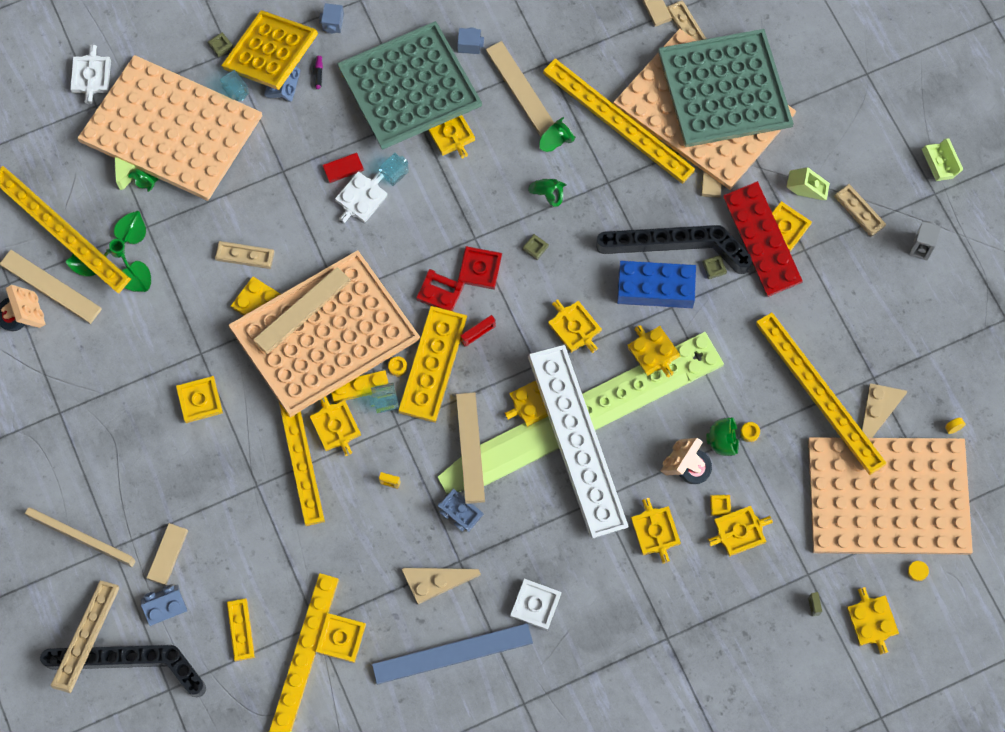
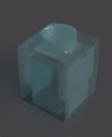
[220,70,249,101]
[379,153,409,186]
[369,383,399,413]

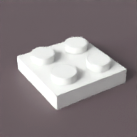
[510,579,562,631]

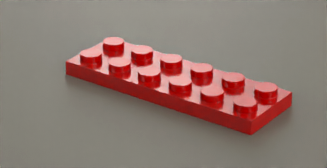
[723,181,803,297]

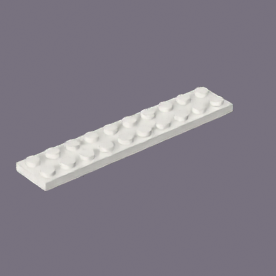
[528,345,629,539]

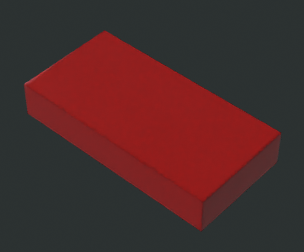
[323,153,364,183]
[460,315,496,347]

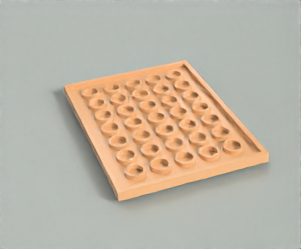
[613,29,796,190]
[78,55,262,201]
[228,250,420,417]
[808,437,973,555]

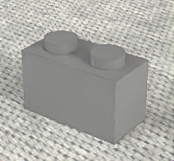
[909,221,941,260]

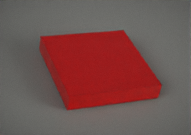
[458,246,502,290]

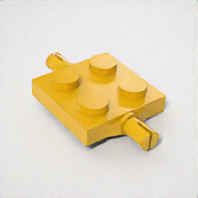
[428,115,475,159]
[548,300,602,353]
[627,325,680,377]
[504,380,548,427]
[310,396,361,456]
[631,498,681,564]
[708,506,773,557]
[847,587,899,655]

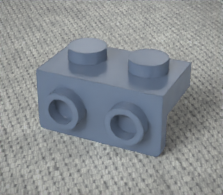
[264,66,300,102]
[437,488,484,532]
[141,584,187,626]

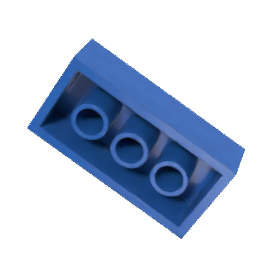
[617,261,696,308]

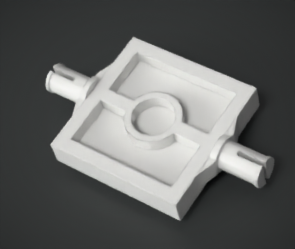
[71,45,111,104]
[335,171,388,224]

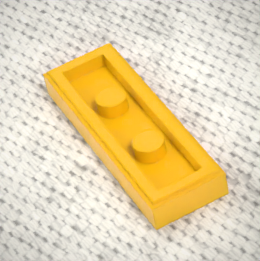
[227,598,255,662]

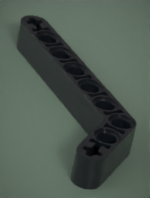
[596,225,752,274]
[40,645,206,698]

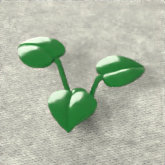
[66,211,151,292]

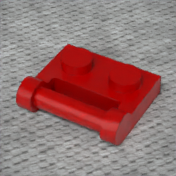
[416,269,465,311]

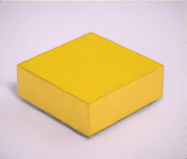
[379,472,401,489]
[710,495,731,516]

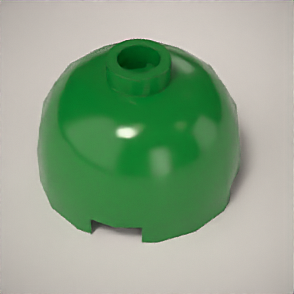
[706,417,739,456]

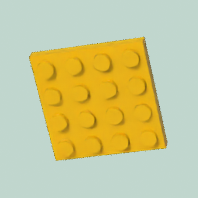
[221,10,318,90]

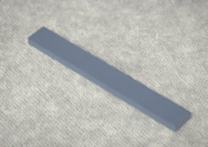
[372,623,533,685]

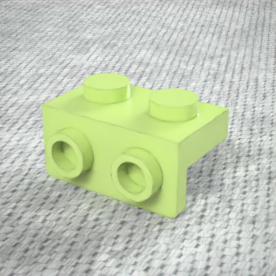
[922,138,963,181]

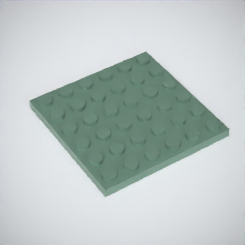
[337,21,482,150]
[658,29,794,147]

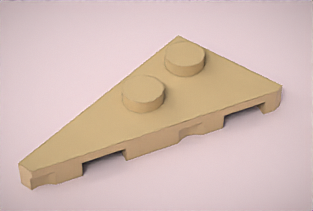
[862,383,907,438]
[402,568,481,605]

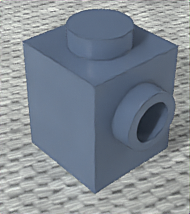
[319,3,344,34]
[458,27,484,54]

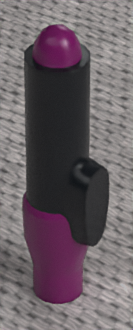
[313,56,323,89]

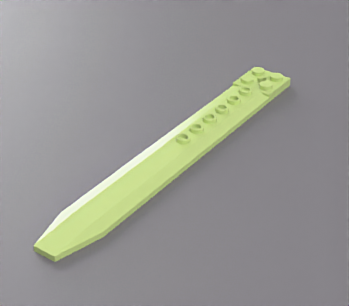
[438,332,724,495]

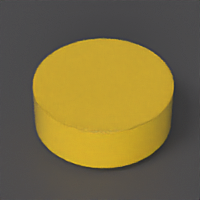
[388,356,407,377]
[945,417,966,434]
[740,422,760,442]
[908,561,929,582]

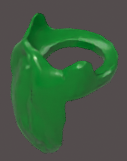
[539,117,576,152]
[128,168,159,192]
[528,179,567,207]

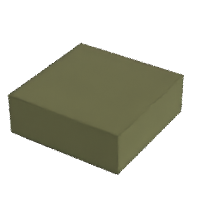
[208,32,234,57]
[522,234,549,260]
[702,255,727,279]
[808,592,822,616]

